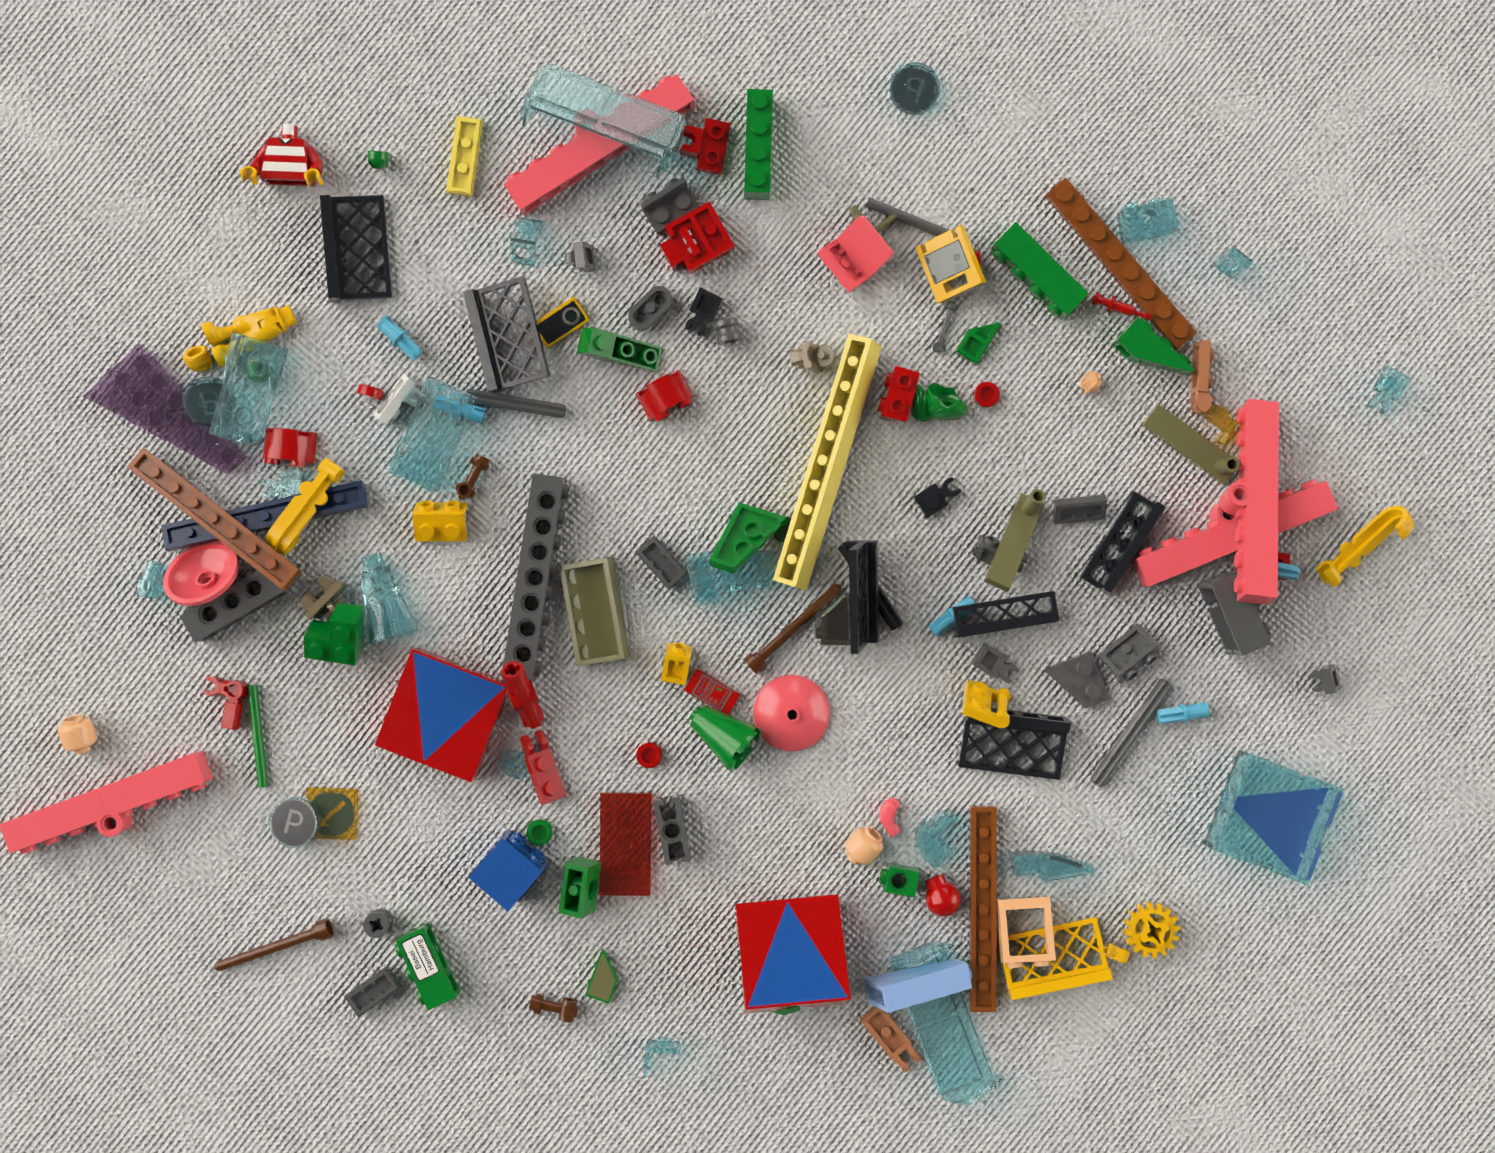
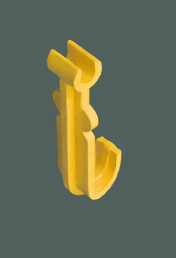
[266,457,345,556]
[1316,506,1415,587]

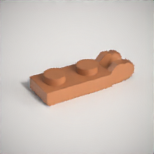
[1190,340,1214,415]
[859,1006,922,1073]

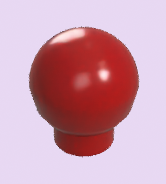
[925,874,961,917]

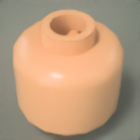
[57,714,97,754]
[845,827,883,865]

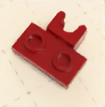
[679,118,731,176]

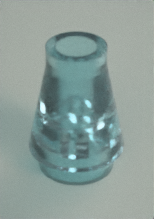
[135,560,163,599]

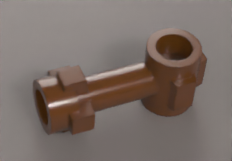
[455,453,490,501]
[529,993,579,1023]

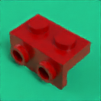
[877,366,920,422]

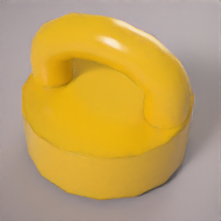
[183,345,213,372]

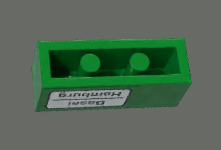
[395,922,461,1011]

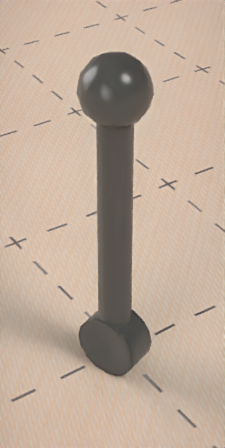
[932,301,957,353]

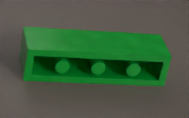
[744,89,773,200]
[990,222,1089,320]

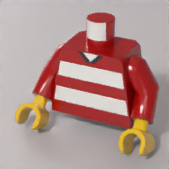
[240,124,323,187]

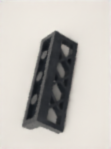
[1079,491,1166,593]
[952,591,1059,638]

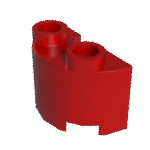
[636,370,694,422]
[263,427,317,468]

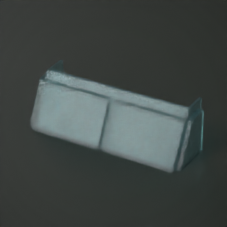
[521,63,687,178]
[889,942,1005,1106]

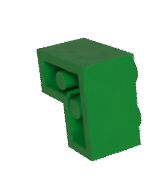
[304,602,364,666]

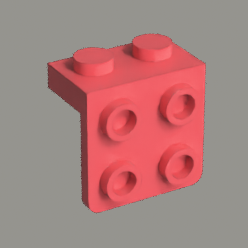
[817,215,893,293]

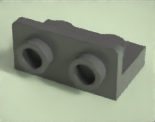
[640,177,700,235]
[1098,623,1159,684]

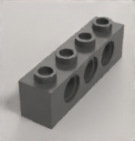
[179,568,292,643]

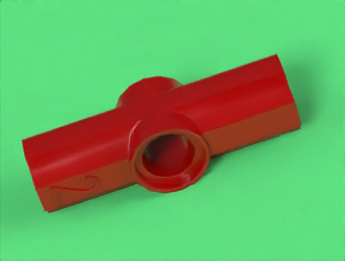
[501,661,545,729]

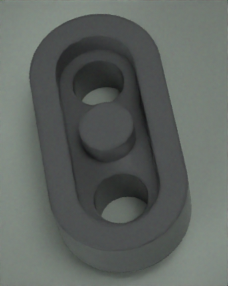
[628,286,672,331]

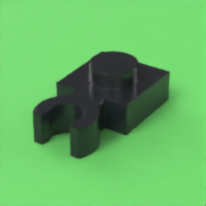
[685,287,724,336]
[913,477,961,519]

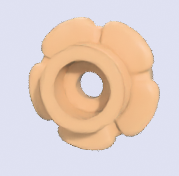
[1079,370,1103,394]

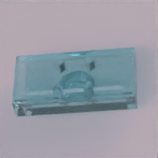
[1212,246,1254,278]

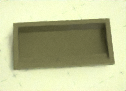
[559,557,631,666]

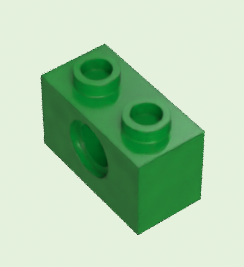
[559,857,601,919]

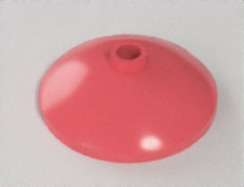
[163,541,239,606]
[753,675,830,751]

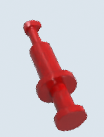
[1092,292,1153,320]

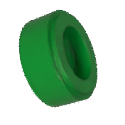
[526,819,553,845]

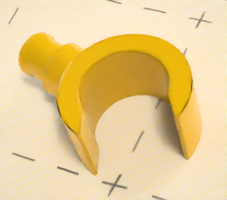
[1102,942,1131,964]

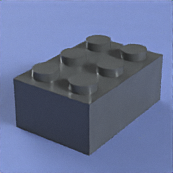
[1197,572,1271,656]

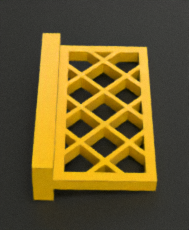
[997,917,1113,1000]

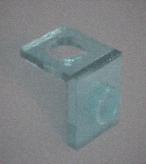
[510,217,543,266]
[643,1037,681,1077]

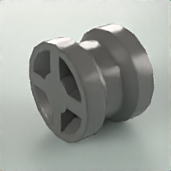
[713,318,742,345]
[363,908,393,938]

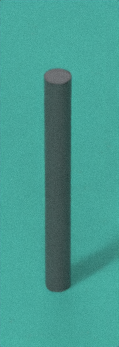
[865,197,958,237]

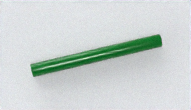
[247,685,269,788]

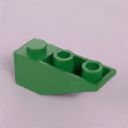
[1111,318,1195,375]
[577,327,662,372]

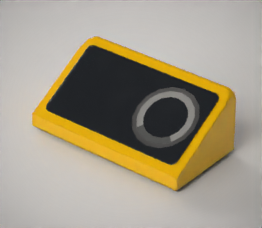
[537,297,590,348]

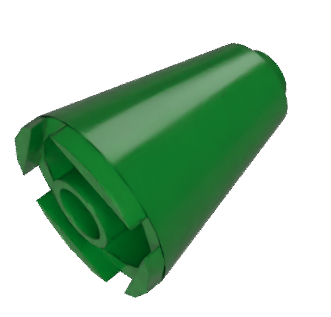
[689,705,762,773]

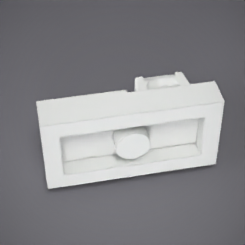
[373,374,423,425]

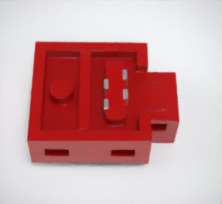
[660,201,735,275]

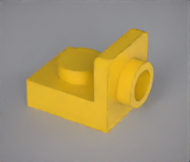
[661,642,692,685]

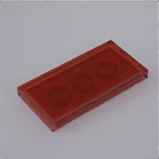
[599,792,652,896]

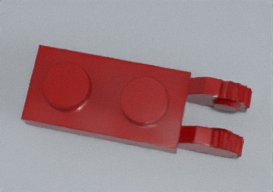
[520,729,567,805]

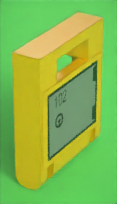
[916,225,986,303]

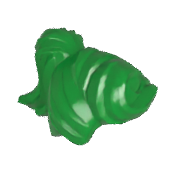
[910,383,968,422]

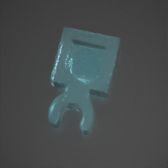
[1367,365,1410,414]
[259,467,305,499]

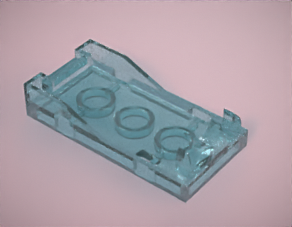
[209,332,288,447]
[387,376,477,493]

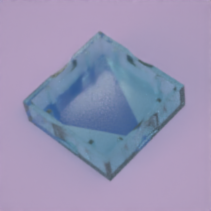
[1203,750,1345,885]

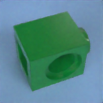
[879,862,920,897]

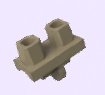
[790,341,835,373]
[299,574,348,620]

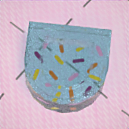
[499,750,526,780]

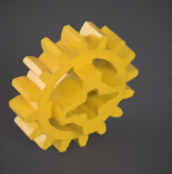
[1122,901,1180,959]

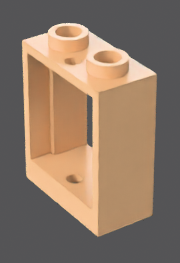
[997,897,1056,968]

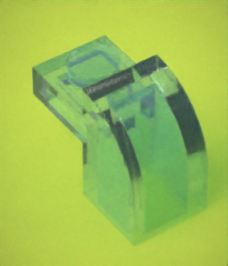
[915,809,959,870]

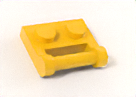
[962,679,1011,728]

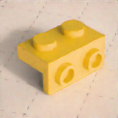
[412,500,468,542]

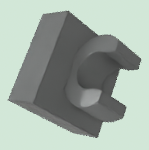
[565,241,596,272]
[1309,664,1340,695]

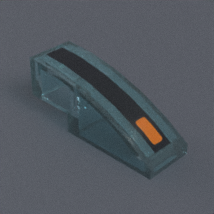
[1009,850,1094,882]

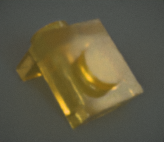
[1200,405,1238,445]

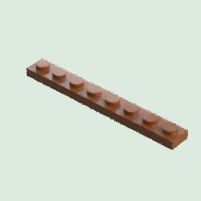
[1045,178,1197,350]
[127,447,301,591]
[969,806,997,1012]

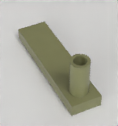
[1141,404,1240,485]
[984,489,1046,592]

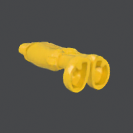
[201,305,297,368]

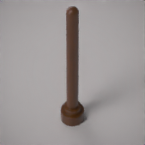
[743,584,841,675]
[214,918,334,971]

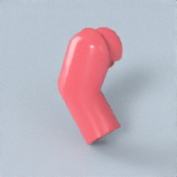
[879,798,901,837]

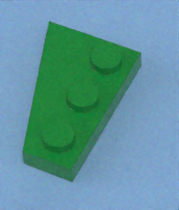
[709,502,787,574]

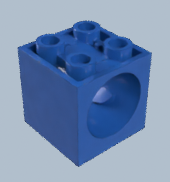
[468,830,548,911]

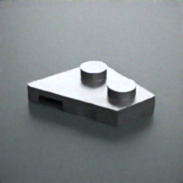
[1044,651,1110,708]

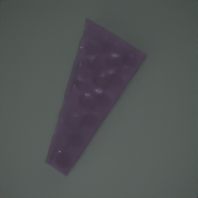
[83,344,247,474]

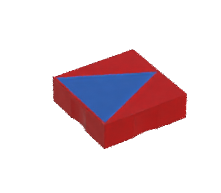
[374,647,508,782]
[735,894,851,1014]

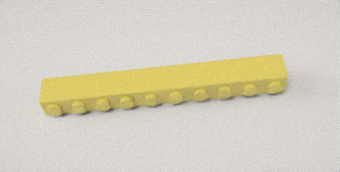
[773,334,882,591]

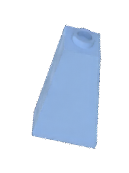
[863,959,972,1013]

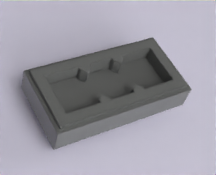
[1053,495,1108,524]
[635,535,688,590]
[344,965,402,1018]

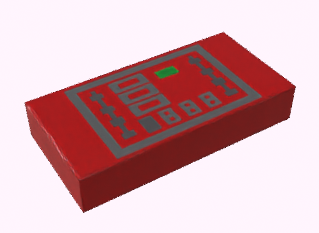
[684,668,740,715]

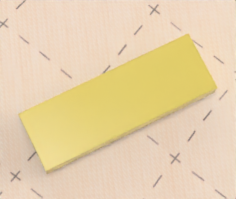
[446,116,483,197]

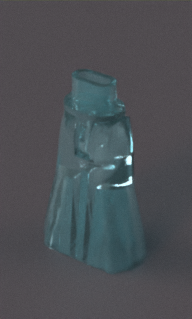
[361,553,418,644]

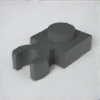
[970,642,1019,683]

